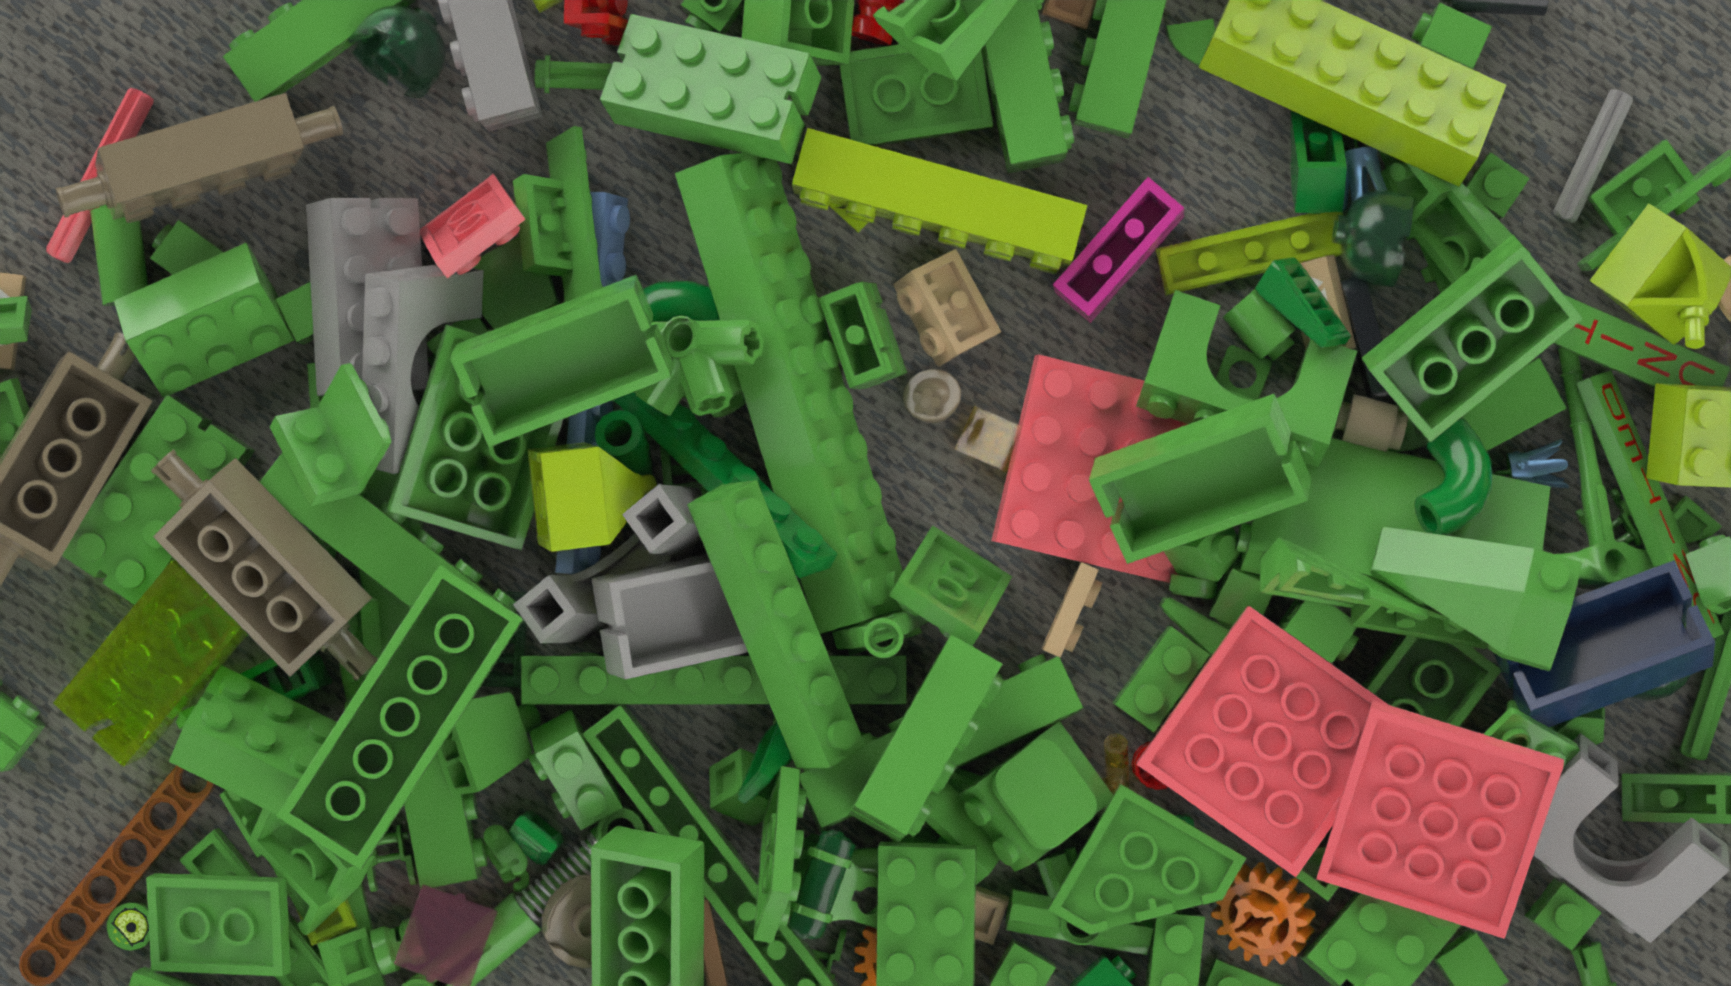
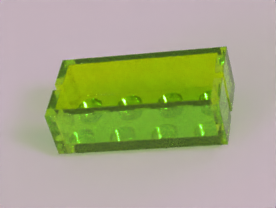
[53,560,248,767]

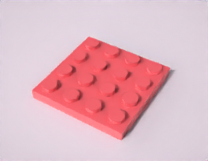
[991,355,1188,583]
[1136,606,1388,877]
[1316,700,1564,939]

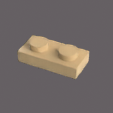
[1041,562,1103,658]

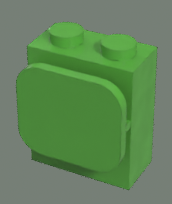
[959,721,1113,872]

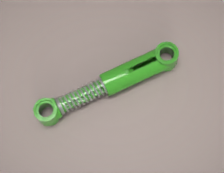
[402,806,647,986]

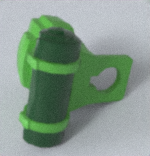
[788,830,878,939]

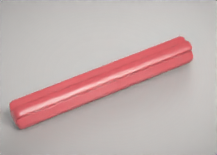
[46,88,153,263]

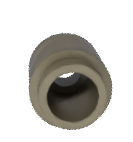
[1335,394,1409,452]

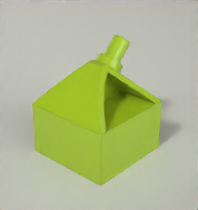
[1590,203,1731,349]
[527,442,657,552]

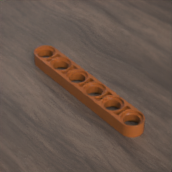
[19,765,216,986]

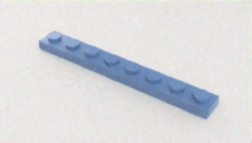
[555,192,630,574]

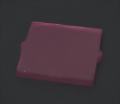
[394,884,498,986]

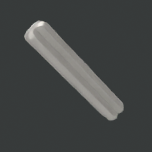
[1553,89,1633,223]

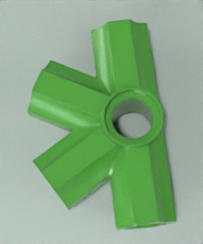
[635,315,764,416]
[1005,847,1154,955]

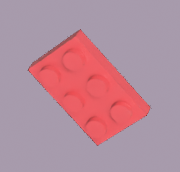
[420,174,526,278]

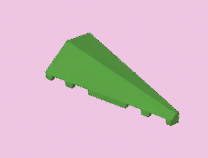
[873,0,1018,81]
[1366,145,1531,293]
[1260,537,1489,649]
[176,705,375,936]

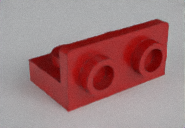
[564,0,628,46]

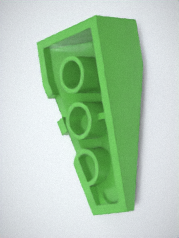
[1370,527,1583,671]

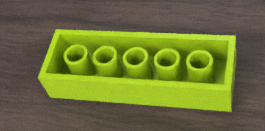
[1198,0,1506,187]
[792,128,1088,274]

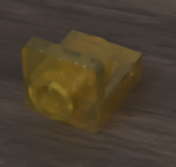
[954,406,1020,474]

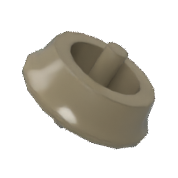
[903,369,962,423]

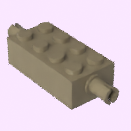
[55,93,343,223]
[0,332,152,587]
[151,449,378,681]

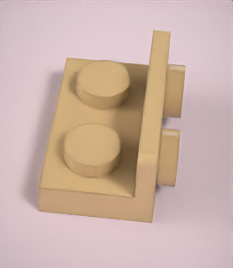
[894,249,1001,366]

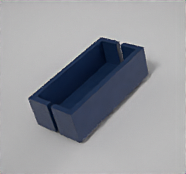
[1493,560,1715,727]

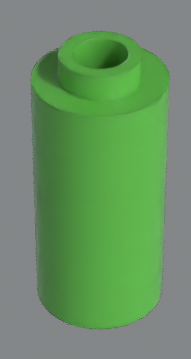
[90,205,149,306]

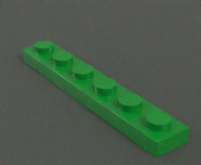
[613,391,838,578]

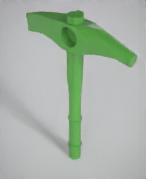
[1556,348,1654,589]

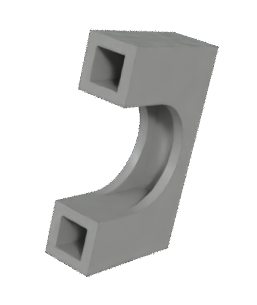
[362,265,483,474]
[513,484,703,643]
[1533,733,1730,943]

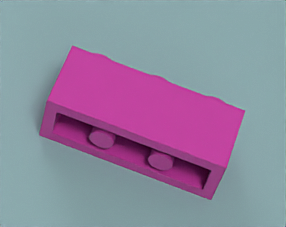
[1053,177,1185,323]

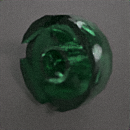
[348,6,446,98]
[1331,190,1413,288]

